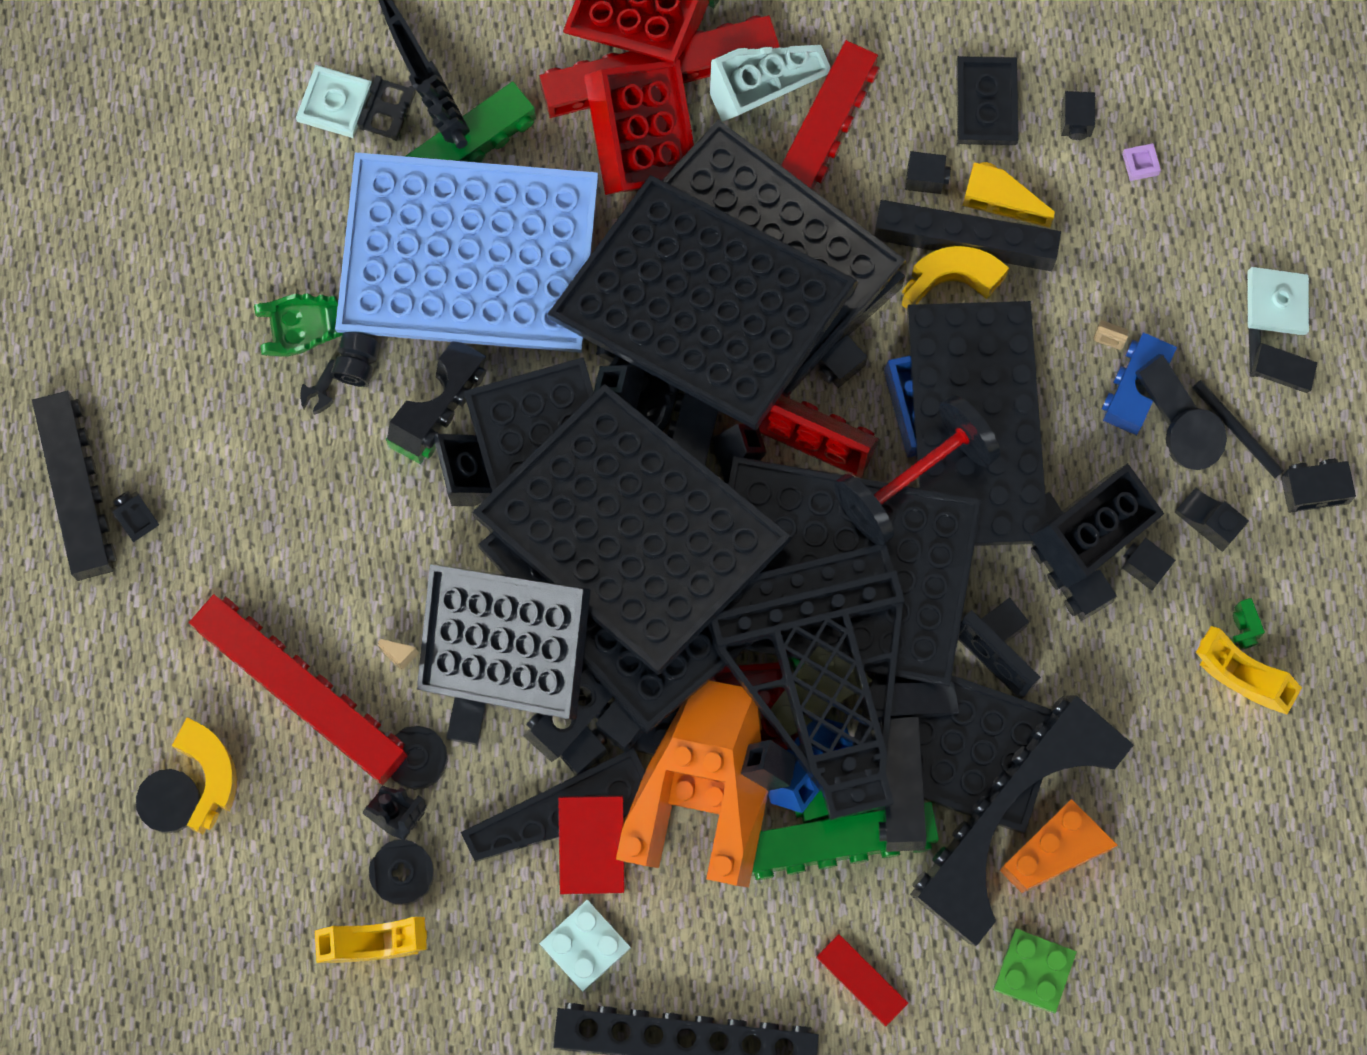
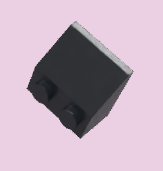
[433,434,492,507]

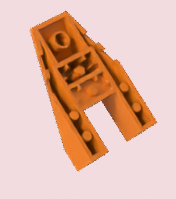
[616,681,769,888]

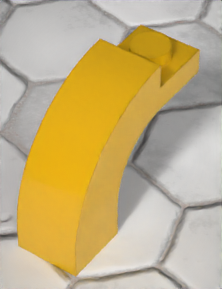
[901,246,1009,309]
[1196,626,1302,714]
[172,718,237,835]
[315,917,427,963]

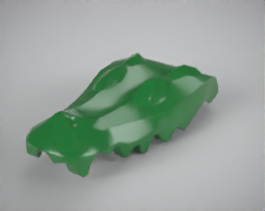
[254,293,343,357]

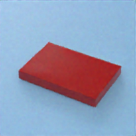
[558,795,624,894]

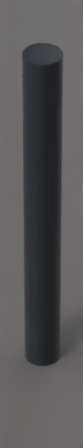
[1192,380,1284,479]

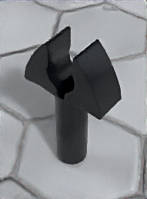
[300,359,335,415]

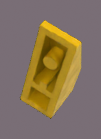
[962,162,1055,228]

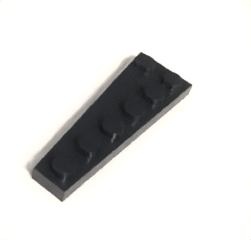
[461,748,645,862]

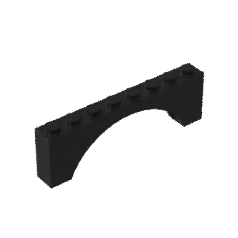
[910,695,1134,946]

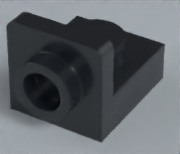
[110,491,159,542]

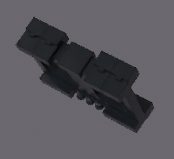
[357,75,416,141]

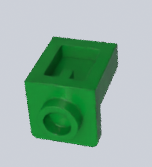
[1230,598,1265,650]

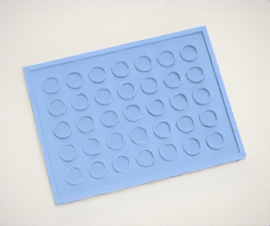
[335,152,598,353]

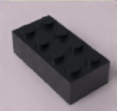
[1030,463,1164,588]

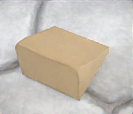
[1093,320,1129,350]
[377,639,419,670]

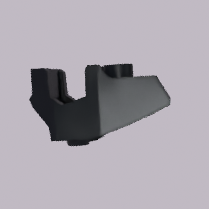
[363,786,427,840]

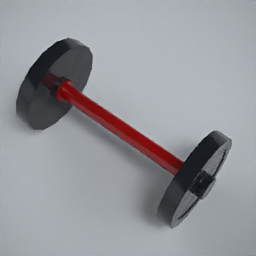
[833,395,1000,546]

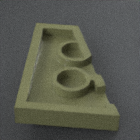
[764,640,873,736]

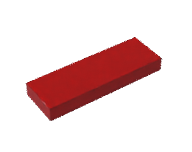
[816,934,908,1027]

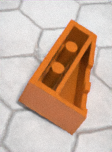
[1000,799,1118,893]

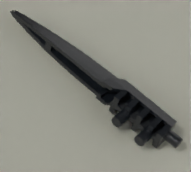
[379,0,470,149]

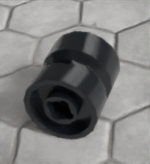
[330,332,380,387]

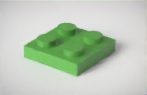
[993,929,1077,1014]

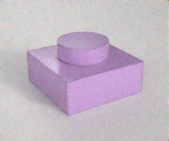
[1123,143,1161,181]

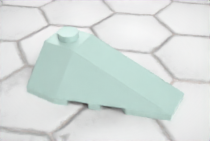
[710,45,831,122]

